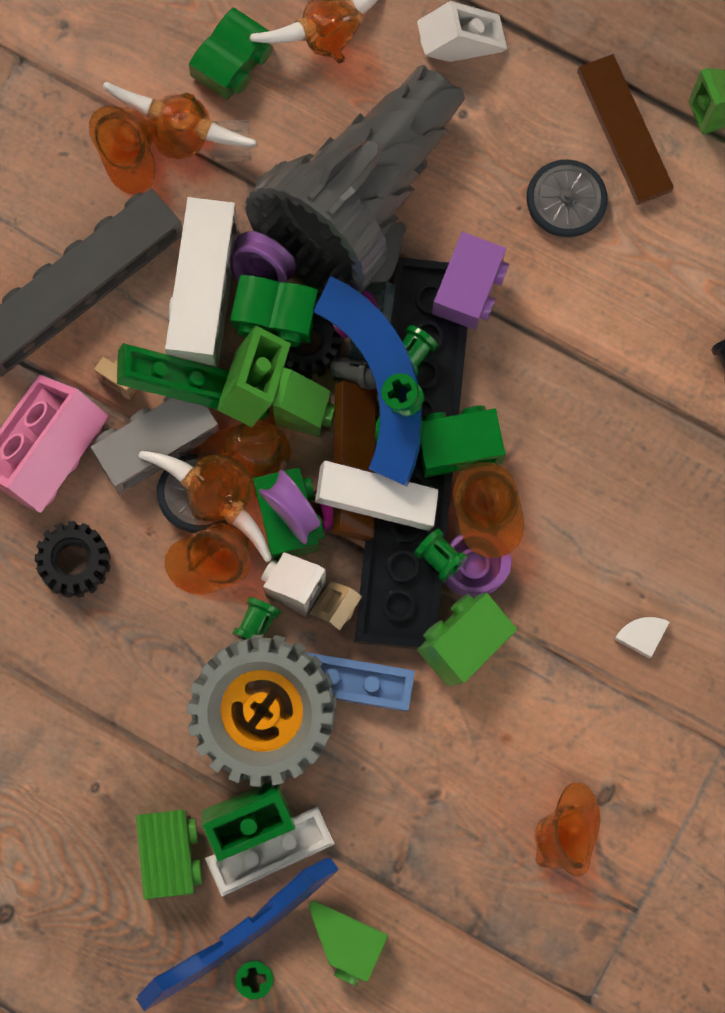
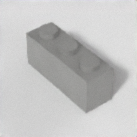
[90,396,220,495]

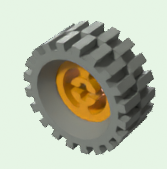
[187,634,337,787]

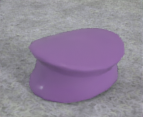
[230,231,296,283]
[259,470,320,545]
[444,531,512,597]

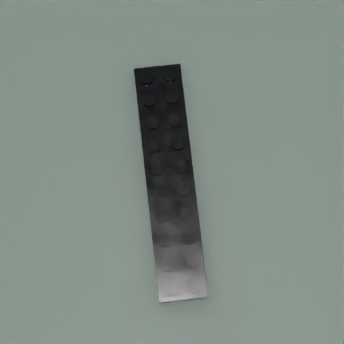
[354,257,468,650]

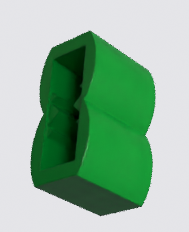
[188,7,273,100]
[230,275,319,347]

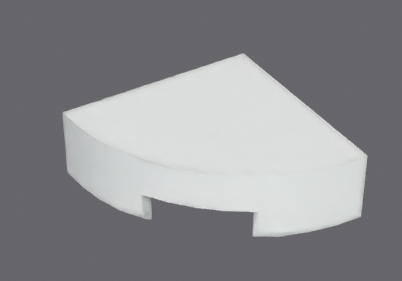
[614,617,670,659]

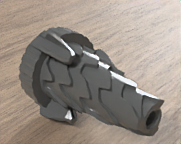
[245,65,465,293]

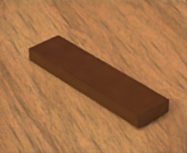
[577,54,674,205]
[333,381,375,542]

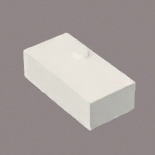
[165,197,239,368]

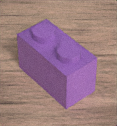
[432,232,509,330]

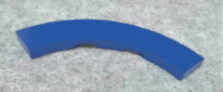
[313,276,422,487]
[136,858,339,1011]

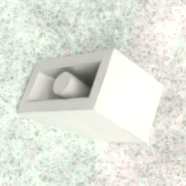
[417,1,507,62]
[261,553,326,617]

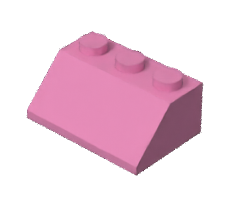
[0,374,109,513]

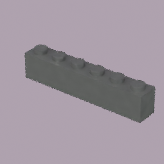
[0,188,183,377]

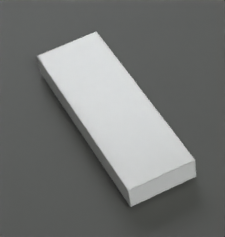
[315,461,438,531]
[205,806,335,897]

